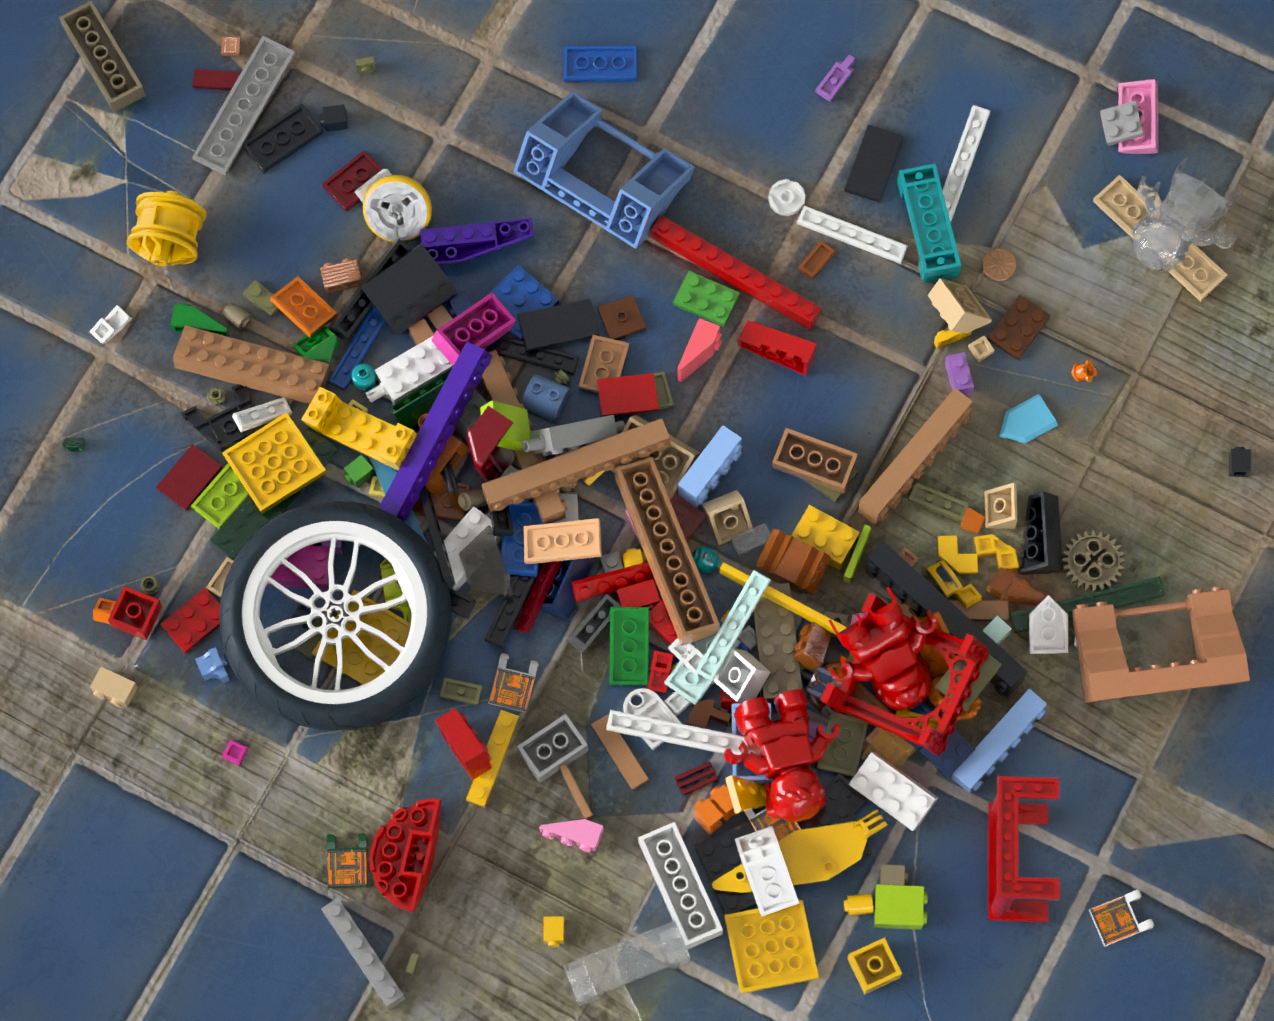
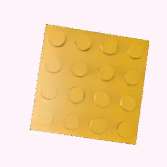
[222,412,327,514]
[312,590,411,685]
[724,900,819,994]

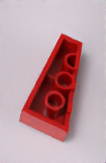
[738,320,817,376]

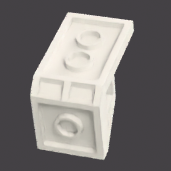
[735,826,799,916]

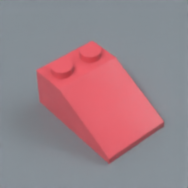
[678,318,722,382]

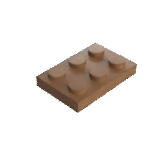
[579,335,629,393]

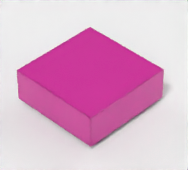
[222,739,249,766]

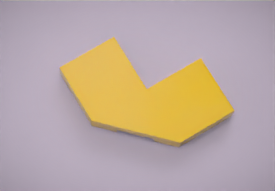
[973,534,1019,572]
[937,536,978,574]

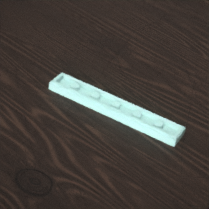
[695,570,771,682]

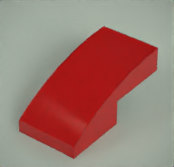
[647,650,674,694]

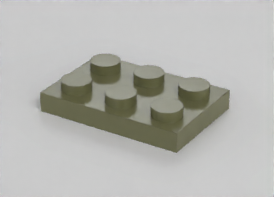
[935,655,1002,712]
[817,712,869,778]

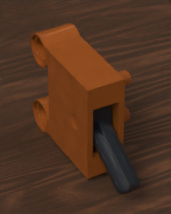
[418,414,469,494]

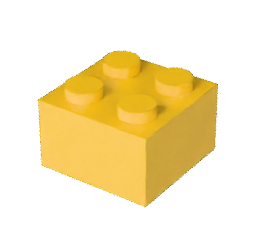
[847,938,902,994]

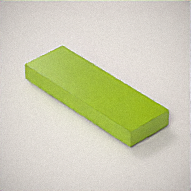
[843,525,871,584]

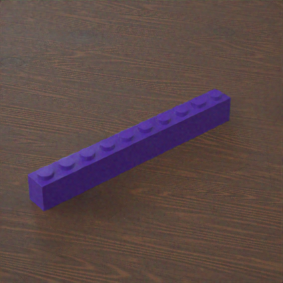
[379,341,492,522]

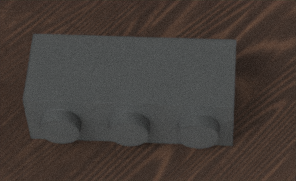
[566,594,621,653]

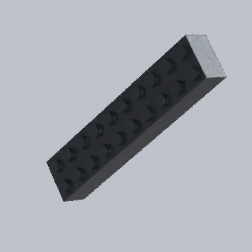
[865,541,1027,698]

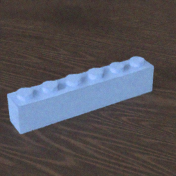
[951,689,1047,793]

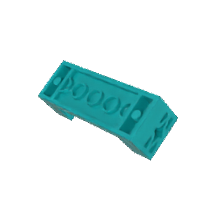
[897,164,961,284]

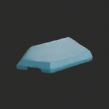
[999,394,1058,444]

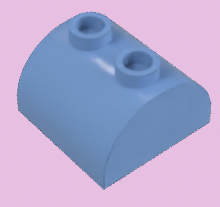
[522,374,571,423]

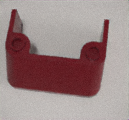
[466,406,516,482]

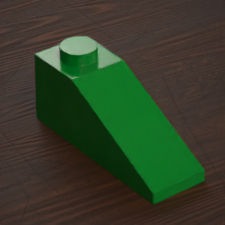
[171,303,229,337]

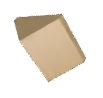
[984,483,1017,529]

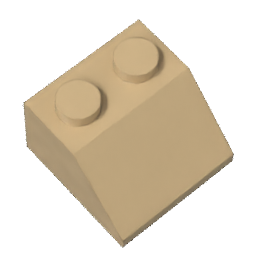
[702,490,754,545]

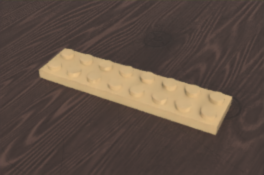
[1093,175,1228,302]

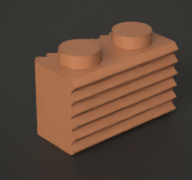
[320,258,362,294]

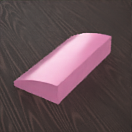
[1119,79,1158,154]

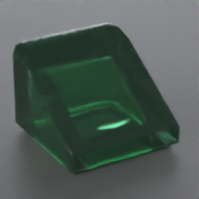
[62,438,85,452]

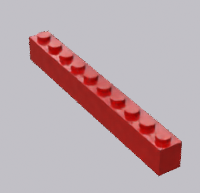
[651,215,821,331]

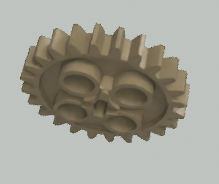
[1062,530,1125,593]

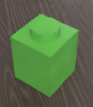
[343,455,375,488]

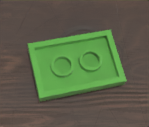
[673,271,740,327]

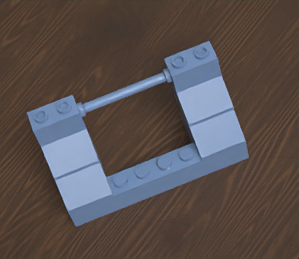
[513,91,695,249]

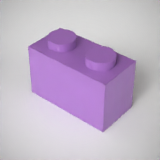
[945,352,974,396]

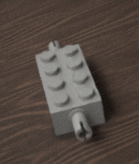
[522,415,625,456]

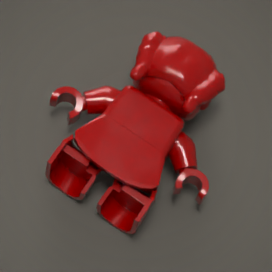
[828,586,937,711]
[724,689,840,822]

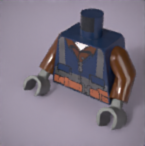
[801,661,851,720]

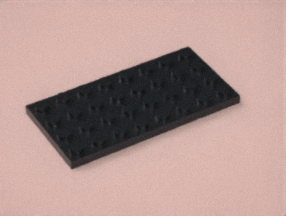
[695,782,872,915]

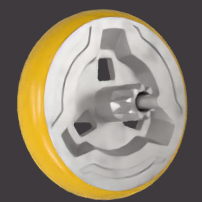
[363,175,432,242]

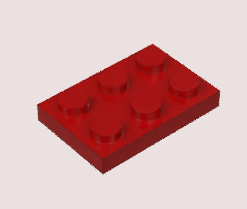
[160,588,220,654]

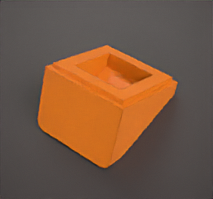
[960,507,985,535]
[93,598,117,624]

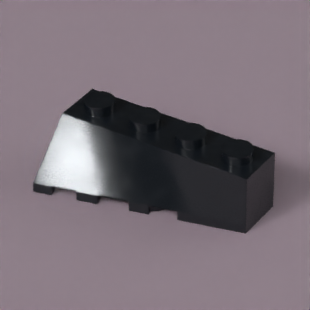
[1018,491,1063,575]

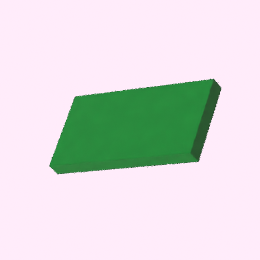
[609,606,649,685]

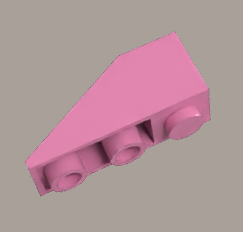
[539,819,604,853]

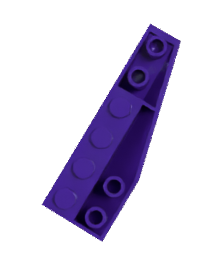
[420,218,534,265]

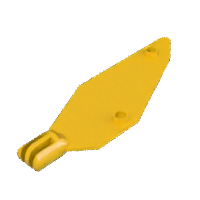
[712,809,888,893]

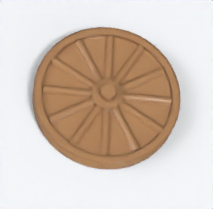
[982,249,1016,281]

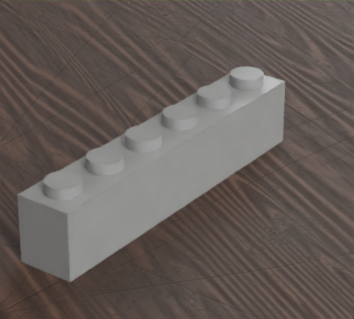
[321,898,405,1010]

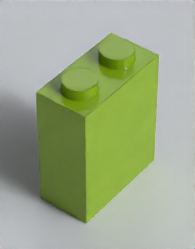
[480,400,531,451]
[874,884,928,930]

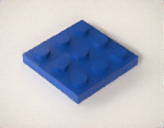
[488,265,559,341]

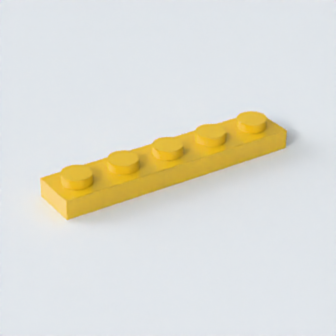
[466,710,519,808]

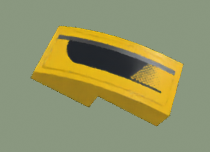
[926,560,963,598]

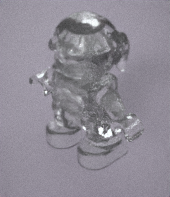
[1133,156,1241,272]

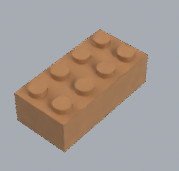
[772,428,858,494]

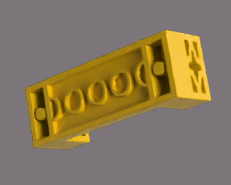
[301,387,417,470]

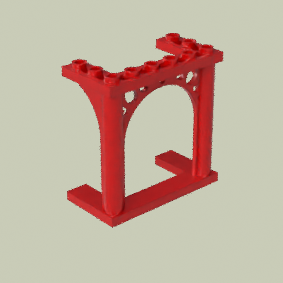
[820,593,989,757]
[988,776,1060,923]

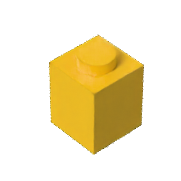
[543,916,564,947]

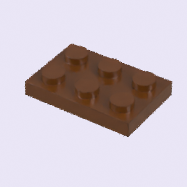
[987,295,1051,360]

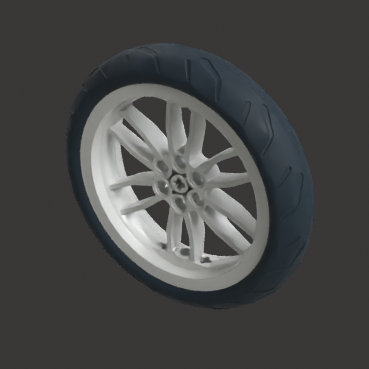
[219,500,452,731]

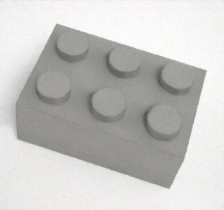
[517,714,588,783]

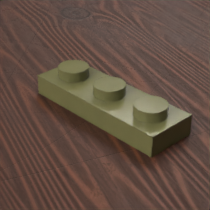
[908,482,969,522]

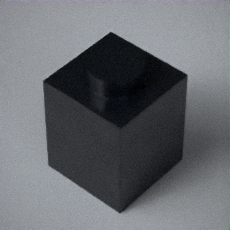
[320,105,348,132]
[1229,447,1251,477]

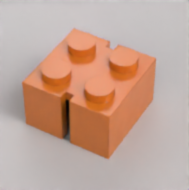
[694,784,735,836]

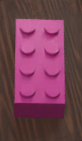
[431,293,516,366]
[267,546,330,591]

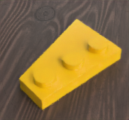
[725,775,766,814]

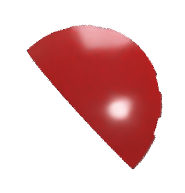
[369,799,441,912]

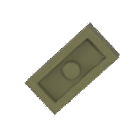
[243,280,279,318]
[440,677,483,706]

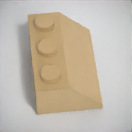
[928,278,992,334]

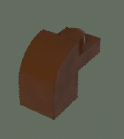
[686,700,731,729]

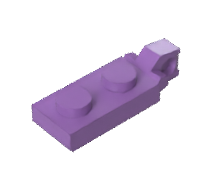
[815,55,855,102]

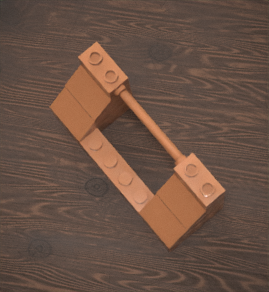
[1072,586,1250,703]

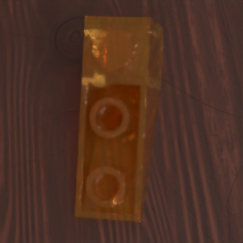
[986,567,1047,606]

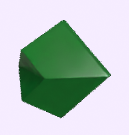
[292,326,340,363]

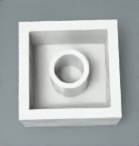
[713,648,770,703]

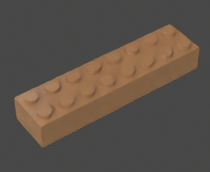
[173,325,330,404]
[858,388,973,526]

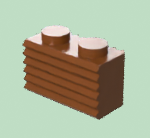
[794,622,832,670]

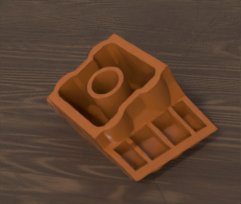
[755,529,831,595]

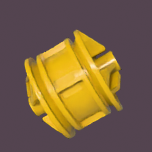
[127,191,207,266]

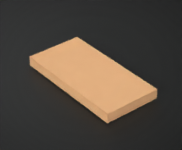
[524,518,602,564]

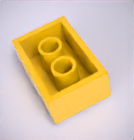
[791,505,860,570]

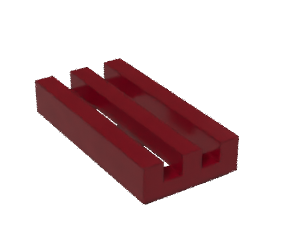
[674,761,718,796]

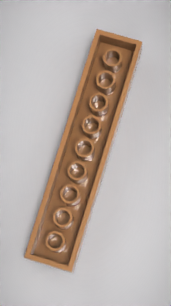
[614,457,720,646]

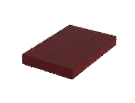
[322,150,382,212]
[156,444,222,511]

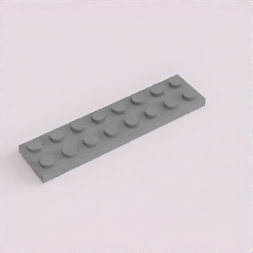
[192,36,295,176]

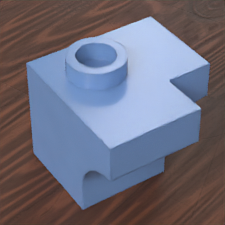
[195,647,230,683]

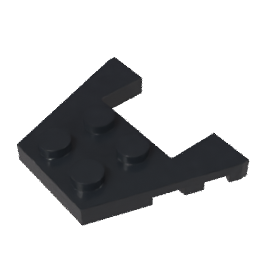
[181,384,256,452]

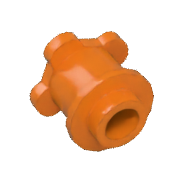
[1072,359,1097,382]

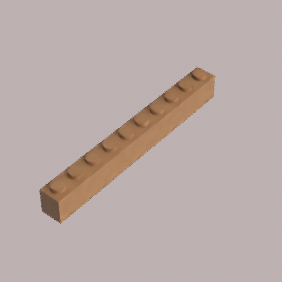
[482,350,568,524]
[481,418,671,512]

